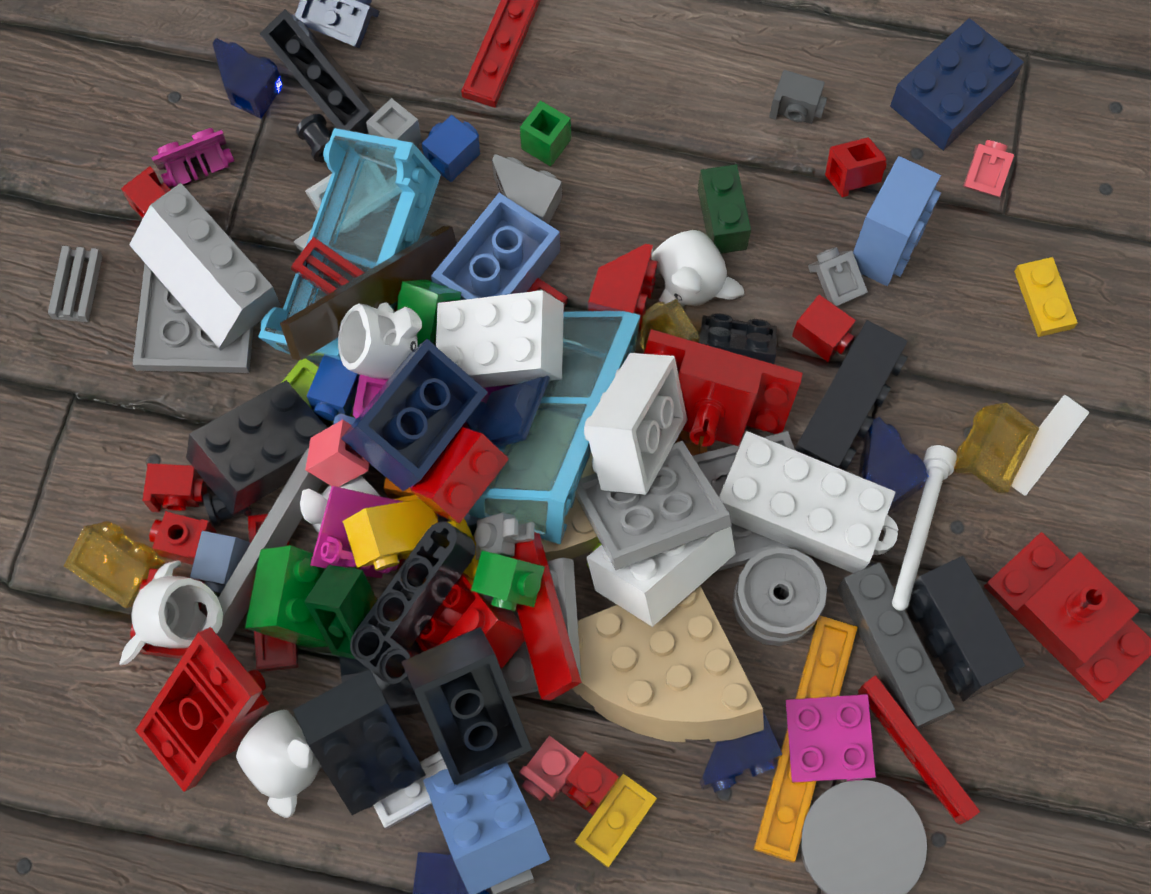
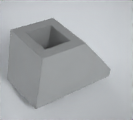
[492,154,562,224]

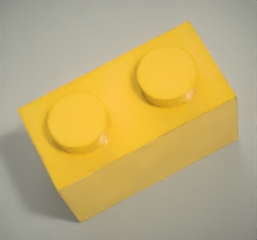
[343,499,438,571]

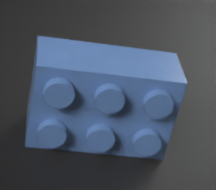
[853,156,941,287]
[431,193,560,300]
[423,762,550,894]

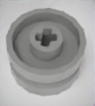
[732,547,827,646]

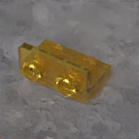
[640,298,700,351]
[954,402,1039,493]
[64,521,165,608]

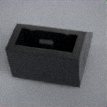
[698,313,777,364]

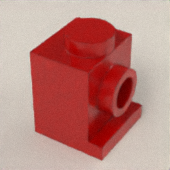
[825,137,887,197]
[121,166,171,219]
[142,463,207,513]
[149,511,217,565]
[560,751,619,816]

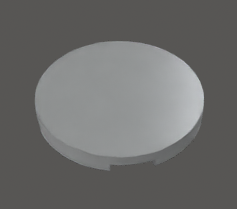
[800,780,927,894]

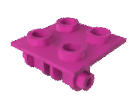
[151,128,234,187]
[310,486,403,579]
[786,694,876,783]

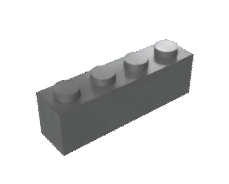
[837,562,955,730]

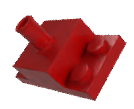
[644,329,803,447]
[984,531,1151,703]
[135,627,269,792]

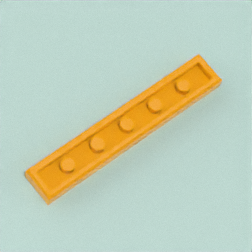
[753,615,857,863]

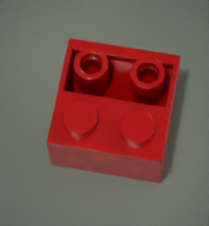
[588,244,658,339]
[416,572,525,669]

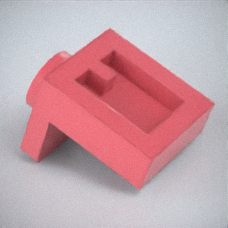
[963,140,1014,197]
[519,735,580,802]

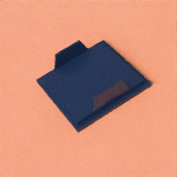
[465,375,550,448]

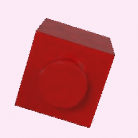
[792,294,856,362]

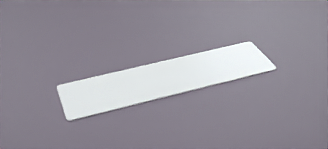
[1001,395,1089,496]

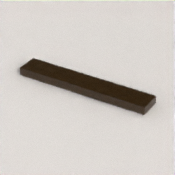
[280,226,457,360]

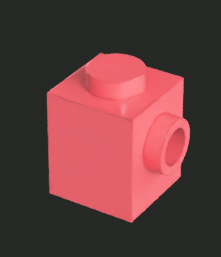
[305,419,369,487]

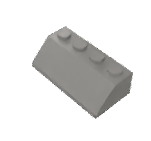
[129,183,281,351]

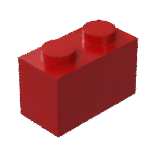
[410,427,509,524]

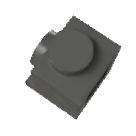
[769,70,828,124]

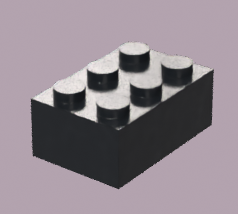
[186,380,327,515]
[906,556,1025,702]
[402,627,532,786]
[293,669,426,816]

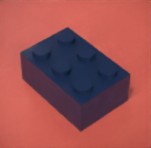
[890,18,1024,151]
[341,339,488,491]

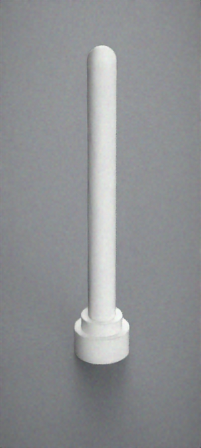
[892,445,957,611]

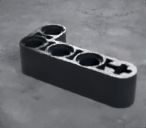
[350,522,476,693]

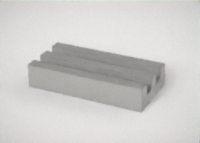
[48,246,103,322]

